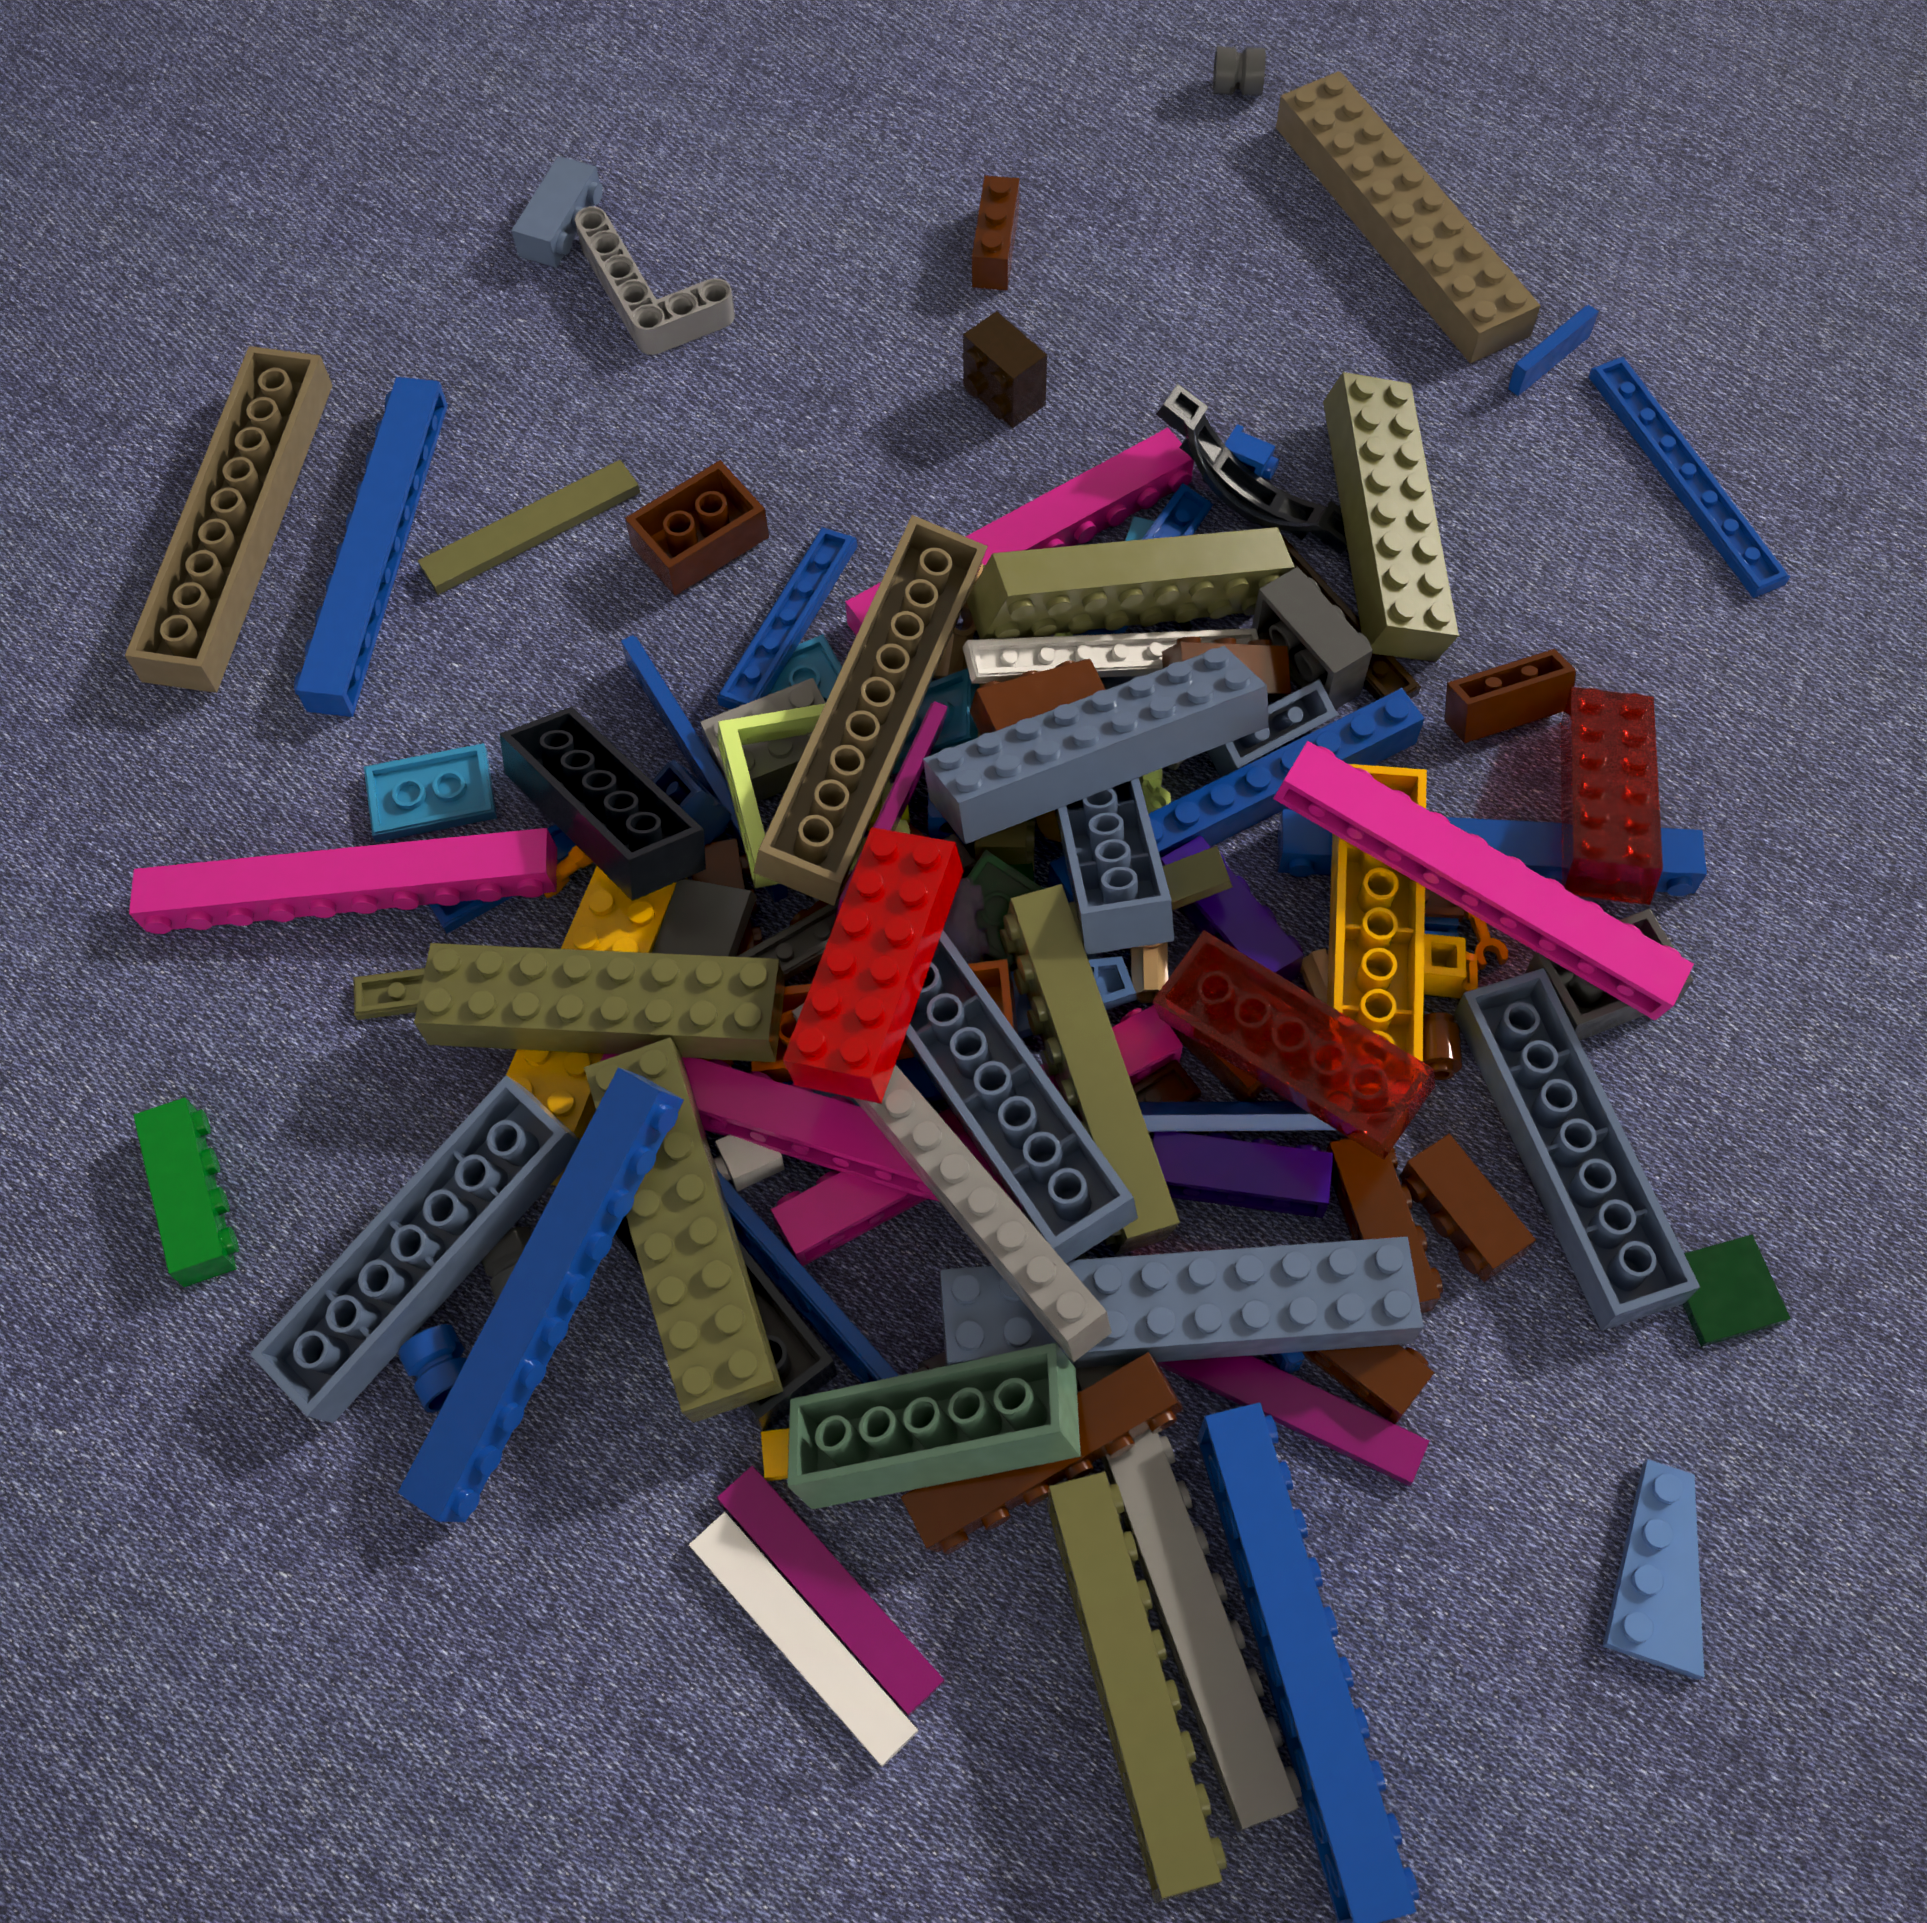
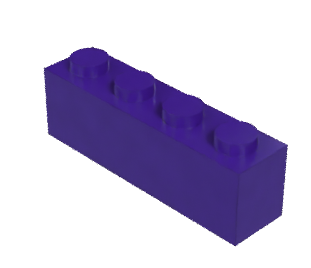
[1160,835,1304,993]
[1152,1131,1333,1218]

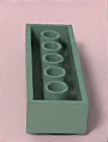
[787,1343,1081,1510]

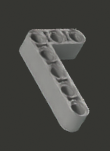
[575,206,735,355]

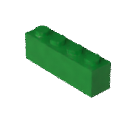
[133,1097,239,1287]

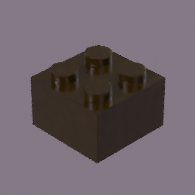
[962,311,1047,429]

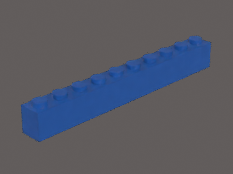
[294,377,448,717]
[1048,688,1425,903]
[1278,809,1707,896]
[398,1067,684,1522]

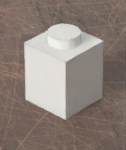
[713,1135,785,1192]

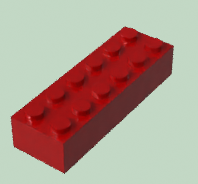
[783,827,964,1104]

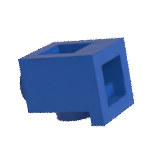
[1224,424,1279,480]

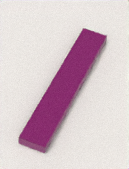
[836,701,948,918]
[1157,1355,1430,1486]
[716,1465,945,1717]

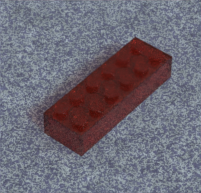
[1561,687,1663,905]
[1152,930,1435,1159]

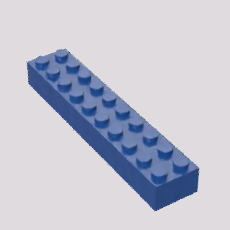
[1197,1402,1419,1923]

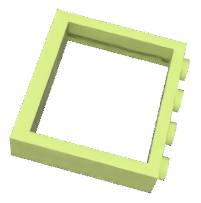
[717,703,910,888]

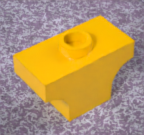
[1424,934,1478,999]

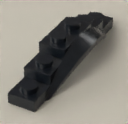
[1156,383,1347,555]

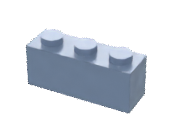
[511,156,603,268]
[1207,679,1338,777]

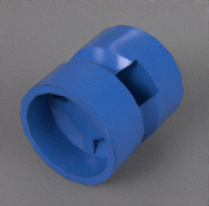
[398,1324,467,1413]

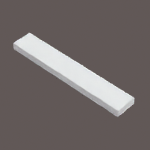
[689,1512,918,1767]

